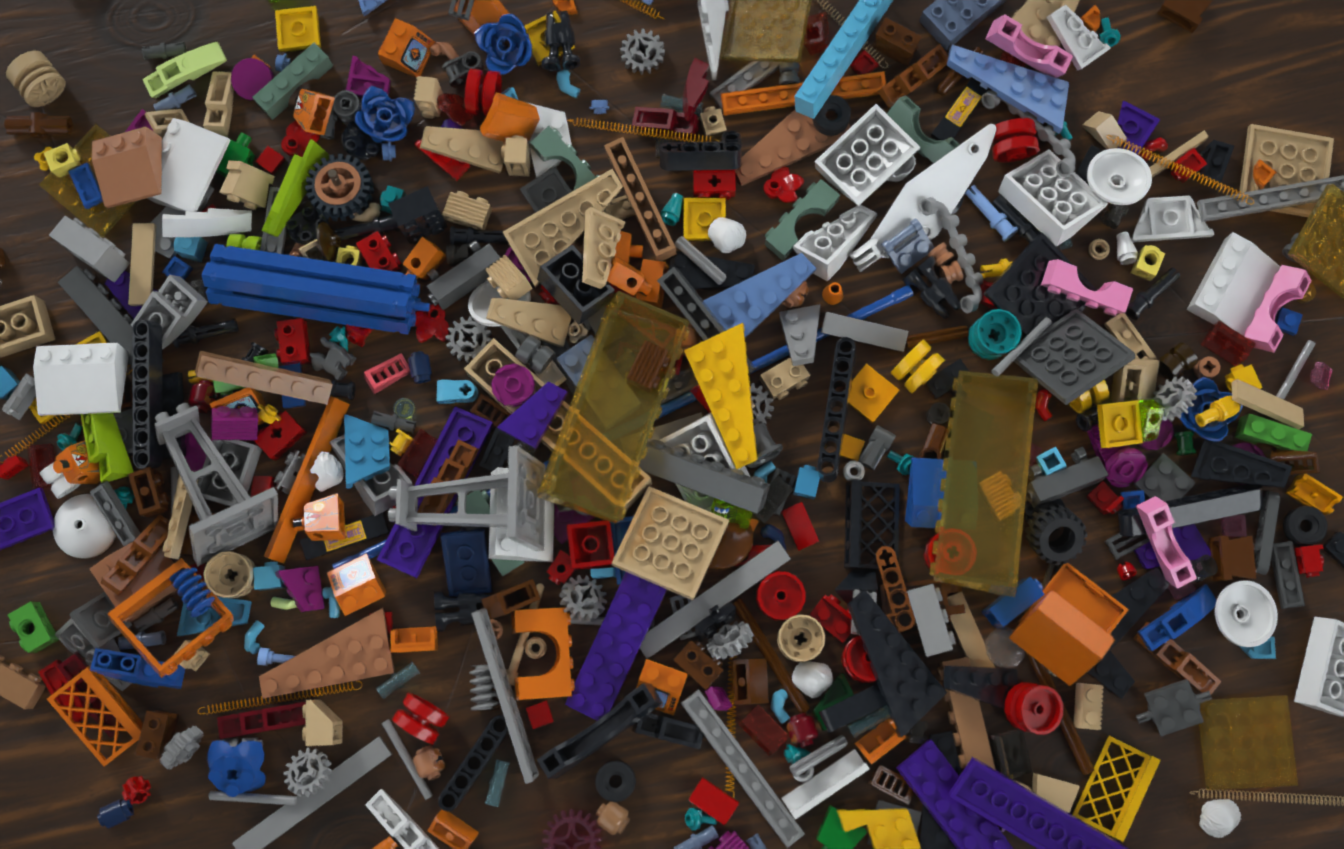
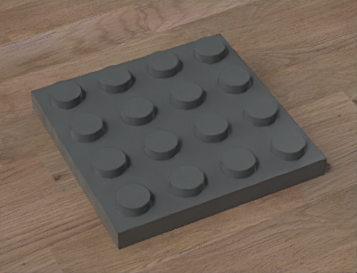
[1013,308,1135,405]

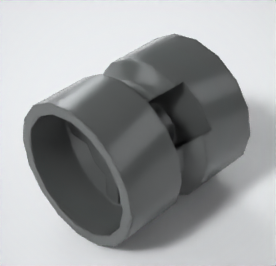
[333,90,362,126]
[515,335,556,375]

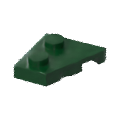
[813,673,854,731]

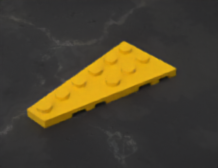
[684,323,758,469]

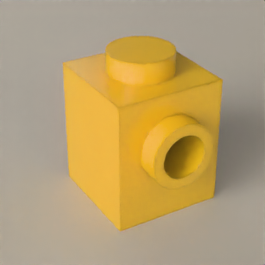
[1225,364,1263,391]

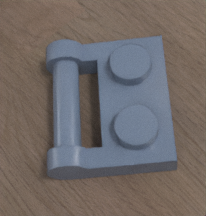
[881,218,935,274]

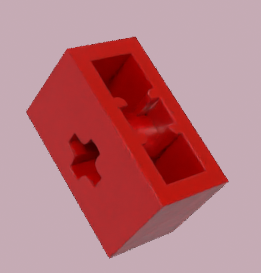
[693,169,736,200]
[254,411,307,461]

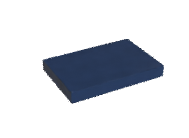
[440,529,493,597]

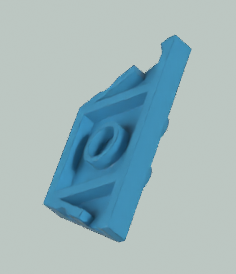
[344,415,390,489]

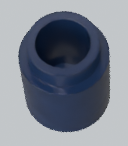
[408,351,432,384]
[97,799,134,829]

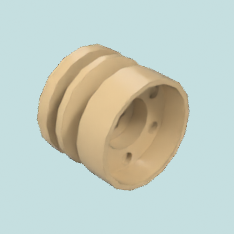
[6,50,65,107]
[204,551,256,599]
[777,615,825,662]

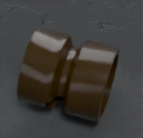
[1157,342,1198,382]

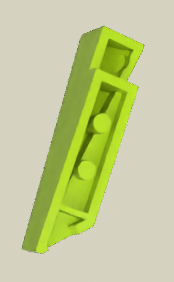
[262,139,329,237]
[80,413,134,483]

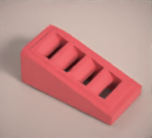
[364,353,410,394]

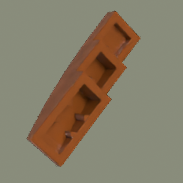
[878,44,948,108]
[417,439,479,526]
[101,514,170,595]
[1133,622,1222,694]

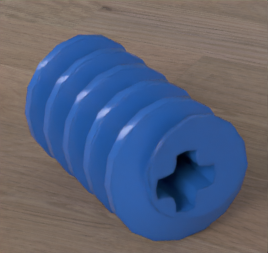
[169,567,215,617]

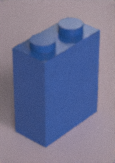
[981,577,1045,628]

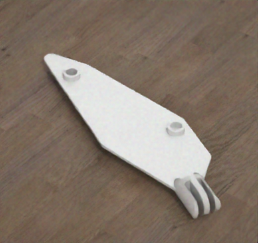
[849,124,996,272]

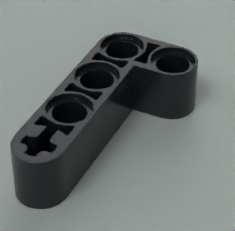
[659,131,742,171]

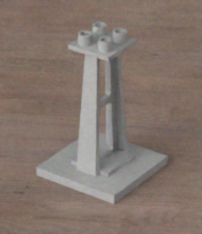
[155,403,278,566]
[388,446,546,551]

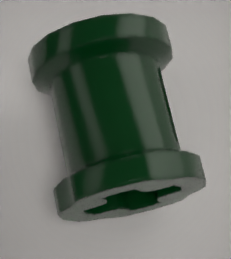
[1174,431,1197,456]

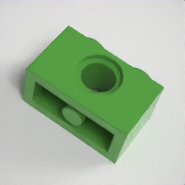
[8,601,59,653]

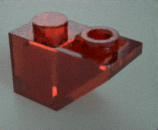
[802,12,830,55]

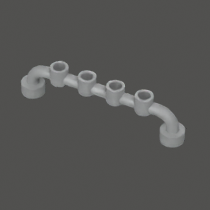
[982,90,1076,177]
[920,197,984,313]

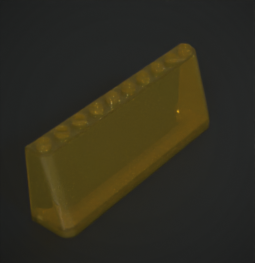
[537,291,690,523]
[930,371,1038,597]

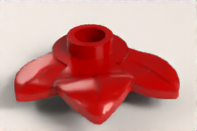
[281,121,320,157]
[764,167,805,203]
[415,304,449,343]

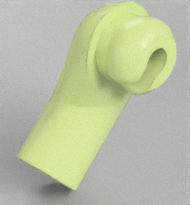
[271,597,297,610]

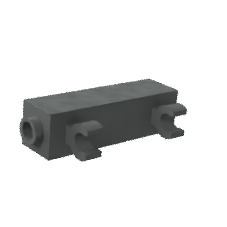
[427,240,501,310]
[1024,447,1108,508]

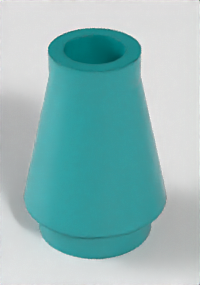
[660,193,684,226]

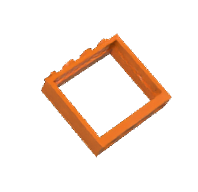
[108,558,234,678]

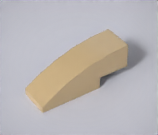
[203,71,234,137]

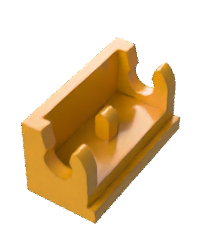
[1285,474,1343,516]

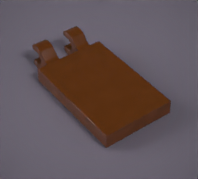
[879,578,965,627]

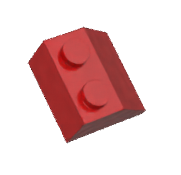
[566,520,615,569]

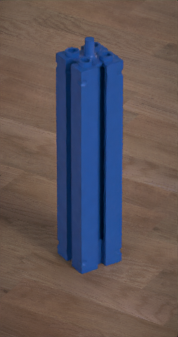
[201,244,430,335]

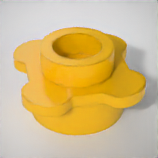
[34,147,53,171]
[258,404,281,424]

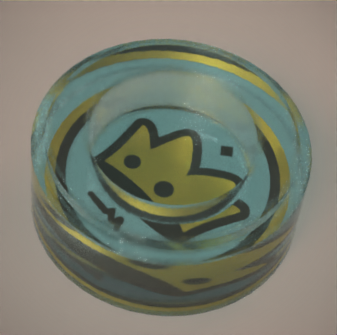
[393,398,416,420]

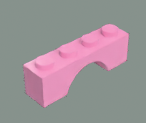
[985,14,1073,78]
[1041,259,1133,316]
[1244,265,1312,353]
[1136,496,1197,588]

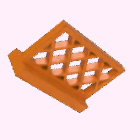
[47,665,143,767]

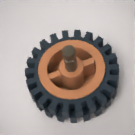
[305,154,374,221]

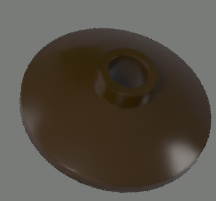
[317,222,341,262]

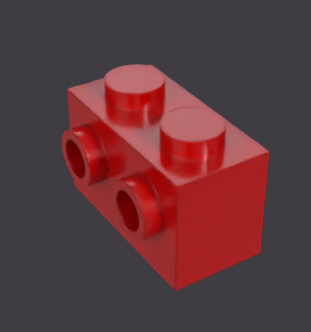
[356,231,402,272]
[274,318,312,365]

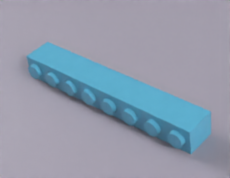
[795,0,893,119]

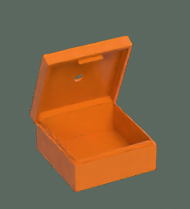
[1009,563,1129,686]

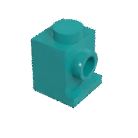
[380,185,407,214]

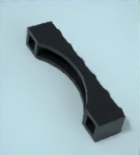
[537,683,663,779]

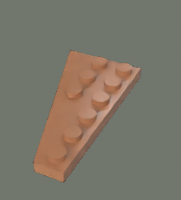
[735,110,851,186]
[259,608,395,699]

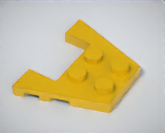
[837,808,921,849]

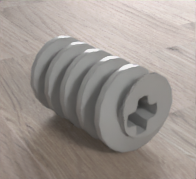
[469,665,499,710]

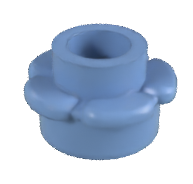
[275,53,291,72]
[589,100,609,114]
[382,142,396,162]

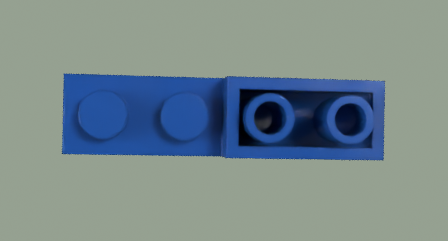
[1137,584,1217,651]
[90,648,185,689]

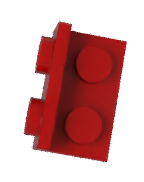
[809,595,852,643]

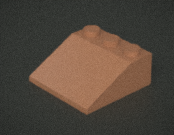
[92,127,162,208]
[90,542,178,623]

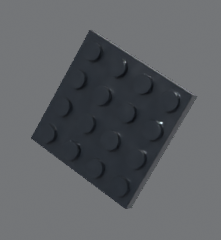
[984,232,1097,337]

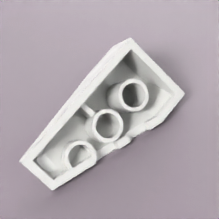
[698,0,729,80]
[793,204,877,281]

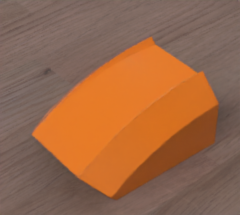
[454,0,509,36]
[480,92,540,142]

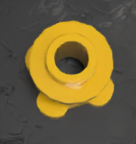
[389,429,417,457]

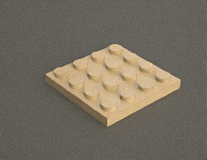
[1239,124,1334,220]
[612,486,729,601]

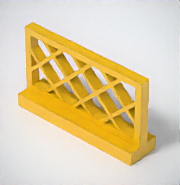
[1072,736,1160,842]

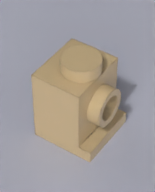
[700,107,727,142]
[174,640,210,671]

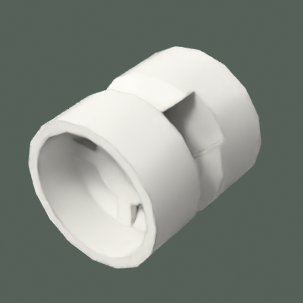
[39,462,81,499]

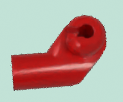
[1139,138,1168,162]
[1034,389,1053,422]

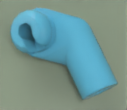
[556,69,580,98]
[754,461,776,483]
[322,587,340,618]
[244,620,265,654]
[770,689,790,724]

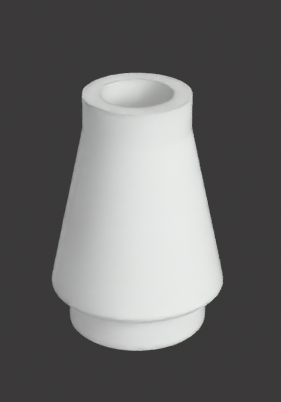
[1116,232,1139,265]

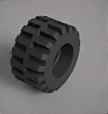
[1025,504,1087,565]

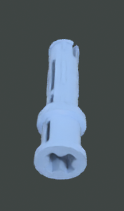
[965,185,1018,242]

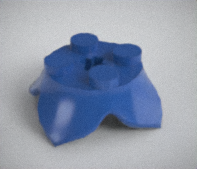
[474,14,532,75]
[355,86,415,143]
[1180,377,1243,442]
[207,740,266,797]

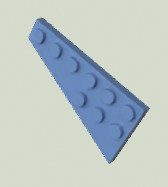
[947,45,1069,134]
[704,253,817,338]

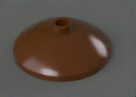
[709,512,754,569]

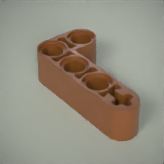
[876,546,915,632]

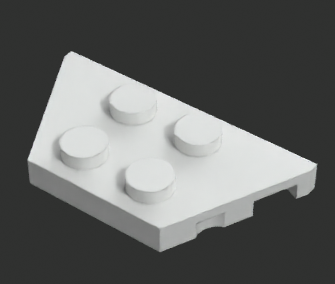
[525,102,572,178]
[1131,196,1214,242]

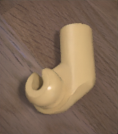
[351,203,381,223]

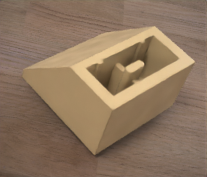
[1110,359,1159,407]
[302,699,343,746]

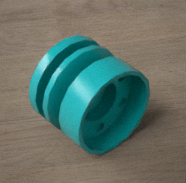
[968,309,1022,360]

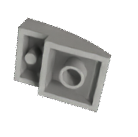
[131,275,208,350]

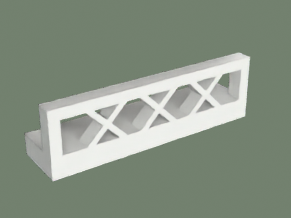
[781,749,869,819]

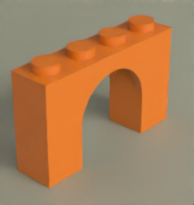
[511,607,575,700]

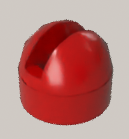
[1117,561,1137,581]

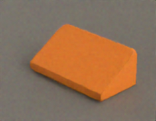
[427,809,479,849]

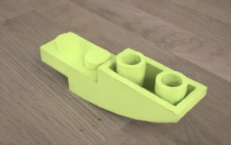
[142,42,227,99]

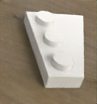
[1047,5,1111,71]

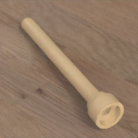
[506,583,544,686]

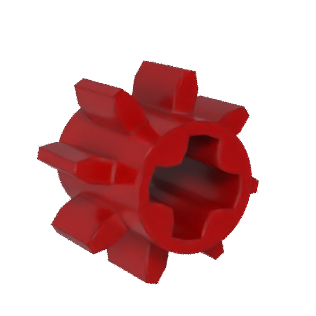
[122,776,151,804]

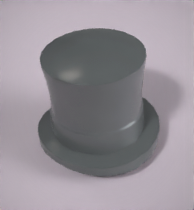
[747,423,783,468]

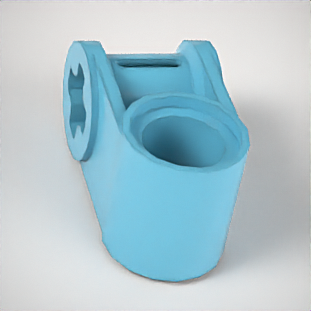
[437,380,479,404]

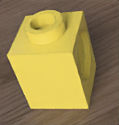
[44,143,82,178]
[1130,245,1165,281]
[336,246,363,266]

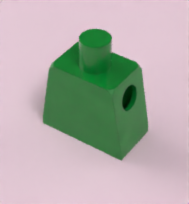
[216,132,255,177]
[816,805,868,849]

